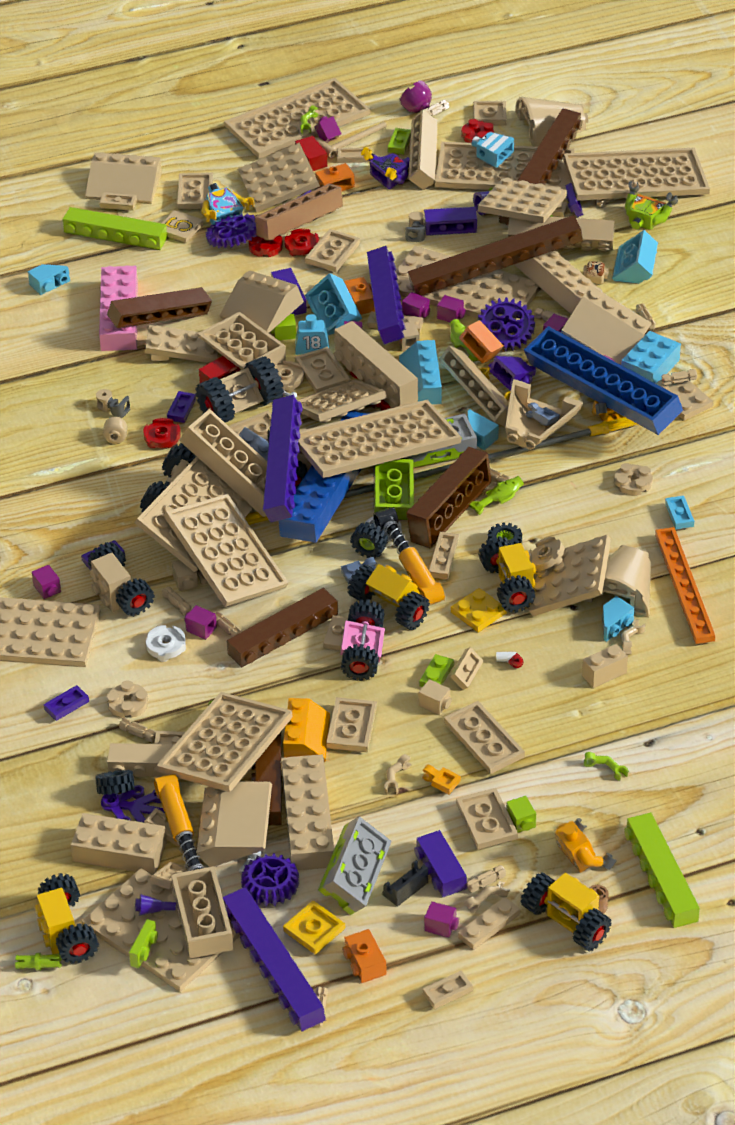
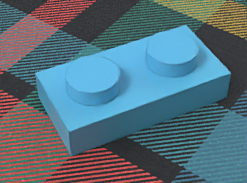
[665,495,695,530]

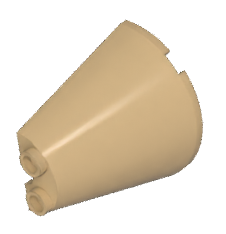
[515,97,588,147]
[505,379,583,450]
[584,545,651,618]

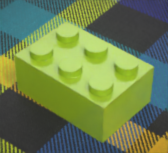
[374,459,414,520]

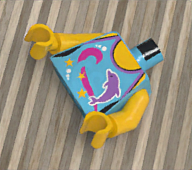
[201,183,255,225]

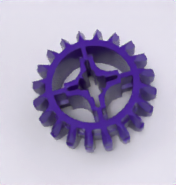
[241,853,299,907]

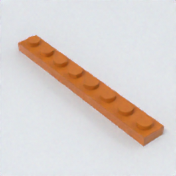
[655,527,716,644]

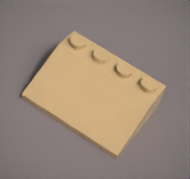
[85,152,162,204]
[220,270,304,333]
[561,285,651,365]
[197,312,286,370]
[197,782,272,867]

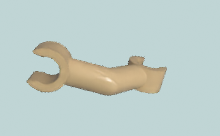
[621,619,645,654]
[384,754,411,795]
[464,882,511,913]

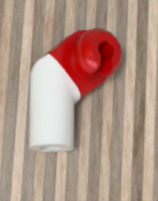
[496,652,524,668]

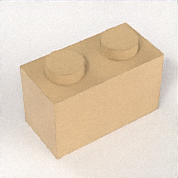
[582,644,628,688]

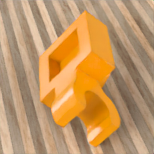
[422,764,461,795]

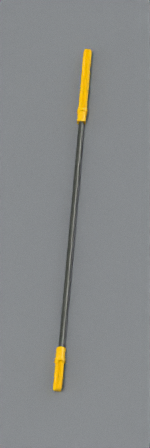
[245,417,638,525]

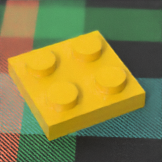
[451,588,507,633]
[283,900,345,955]

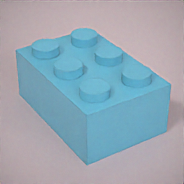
[621,331,681,383]

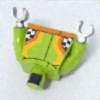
[625,181,678,230]

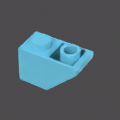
[28,264,70,295]
[467,409,499,450]
[602,596,634,642]

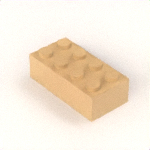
[71,813,167,875]
[171,866,233,959]

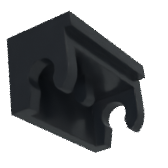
[382,860,428,907]

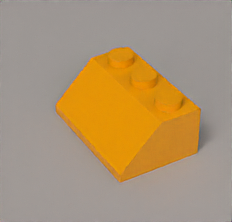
[283,698,330,762]

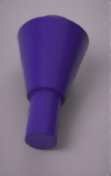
[135,894,176,916]

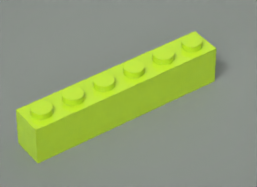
[62,207,167,250]
[624,812,700,928]

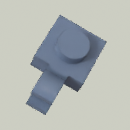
[526,402,560,426]
[341,557,376,585]

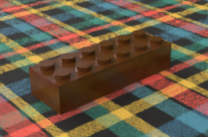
[406,447,491,549]

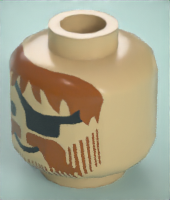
[583,261,609,285]

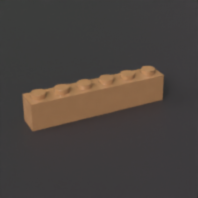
[255,184,343,240]

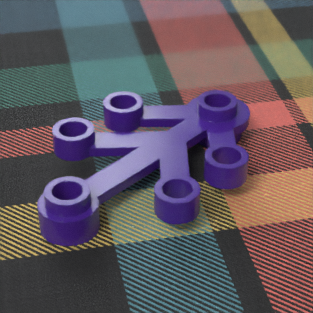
[101,785,165,823]

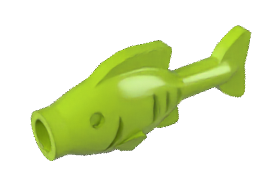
[449,319,479,362]
[469,476,524,515]

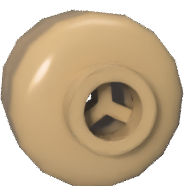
[103,417,128,444]

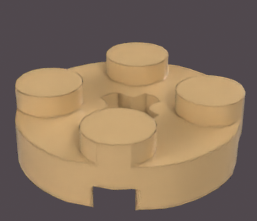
[274,361,304,392]
[614,463,653,496]
[529,537,565,573]
[107,680,148,718]

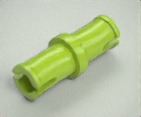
[15,953,62,970]

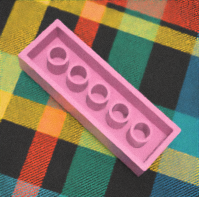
[99,265,138,351]

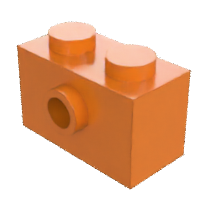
[315,163,355,191]
[344,277,375,315]
[459,320,503,364]
[342,929,386,983]

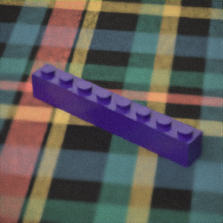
[367,246,406,344]
[263,395,303,522]
[223,887,326,1031]

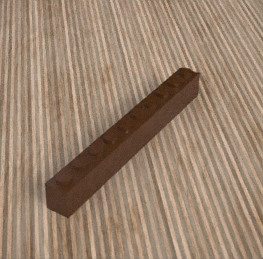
[499,108,583,225]
[407,215,583,296]

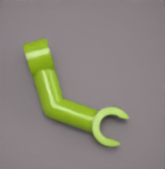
[300,105,319,134]
[584,752,629,781]

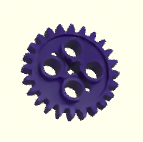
[205,214,257,248]
[478,297,535,352]

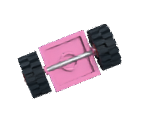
[340,600,385,681]

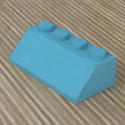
[399,340,442,404]

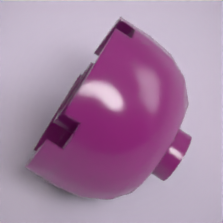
[399,80,432,113]

